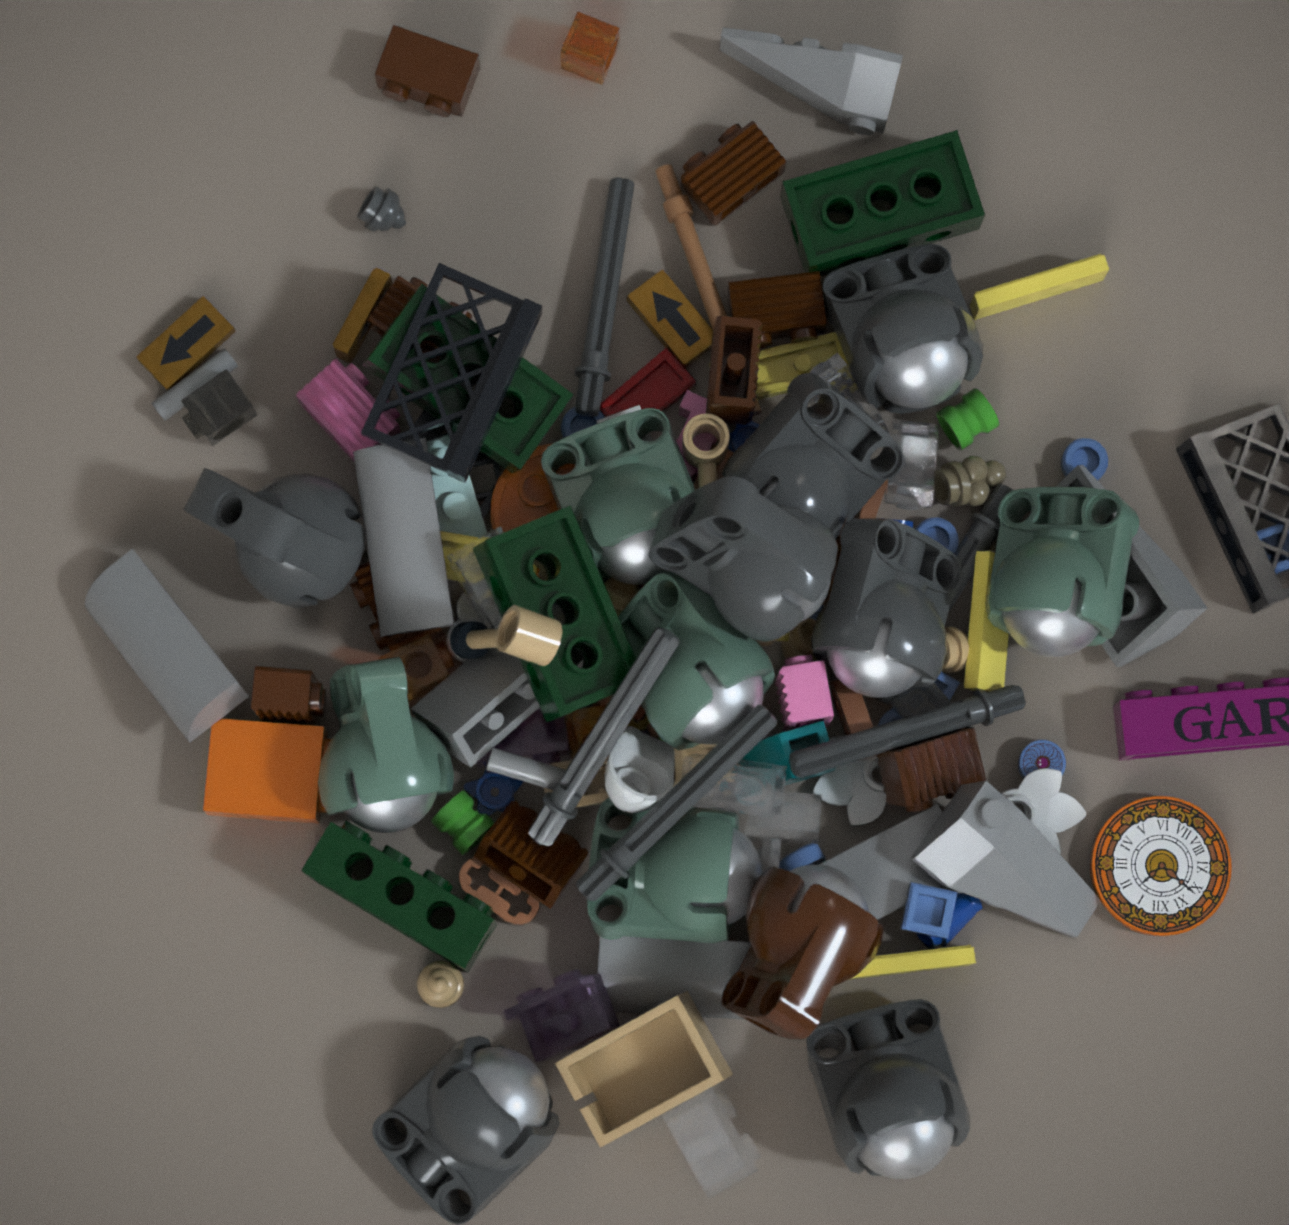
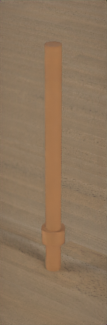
[655,164,762,417]

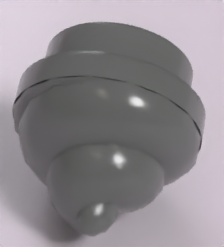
[357,186,406,232]

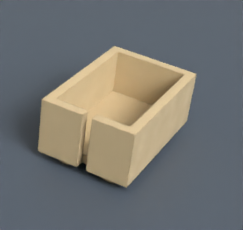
[555,991,733,1148]

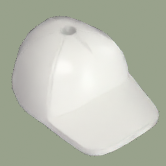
[604,726,675,813]

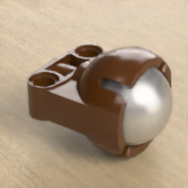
[721,865,884,1040]

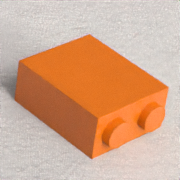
[203,719,331,824]

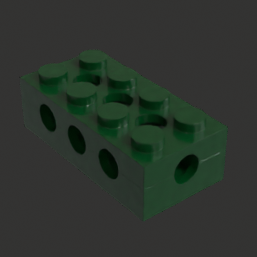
[780,130,985,276]
[362,284,574,473]
[472,505,636,723]
[301,820,497,973]

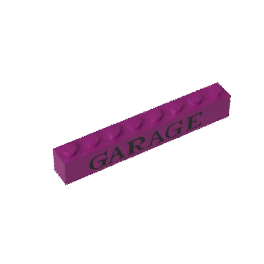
[1113,677,1289,761]

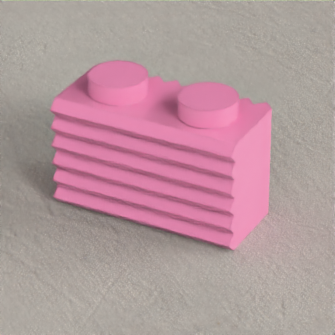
[296,358,401,461]
[775,655,834,732]

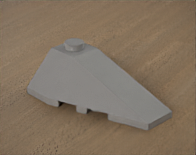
[719,27,903,135]
[1056,465,1208,667]
[911,781,1101,938]

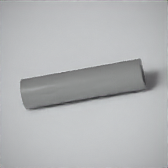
[151,348,238,421]
[486,748,566,790]

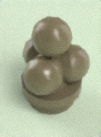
[932,456,1006,507]

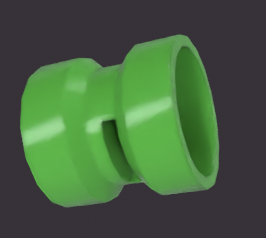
[936,388,1000,451]
[431,790,495,856]

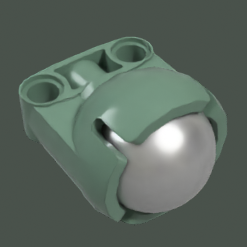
[541,408,695,585]
[985,487,1139,657]
[618,571,775,751]
[318,657,454,833]
[587,798,762,944]

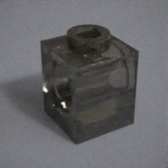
[181,369,257,447]

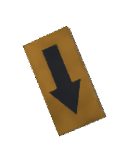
[333,267,393,364]
[626,269,713,368]
[136,296,236,391]

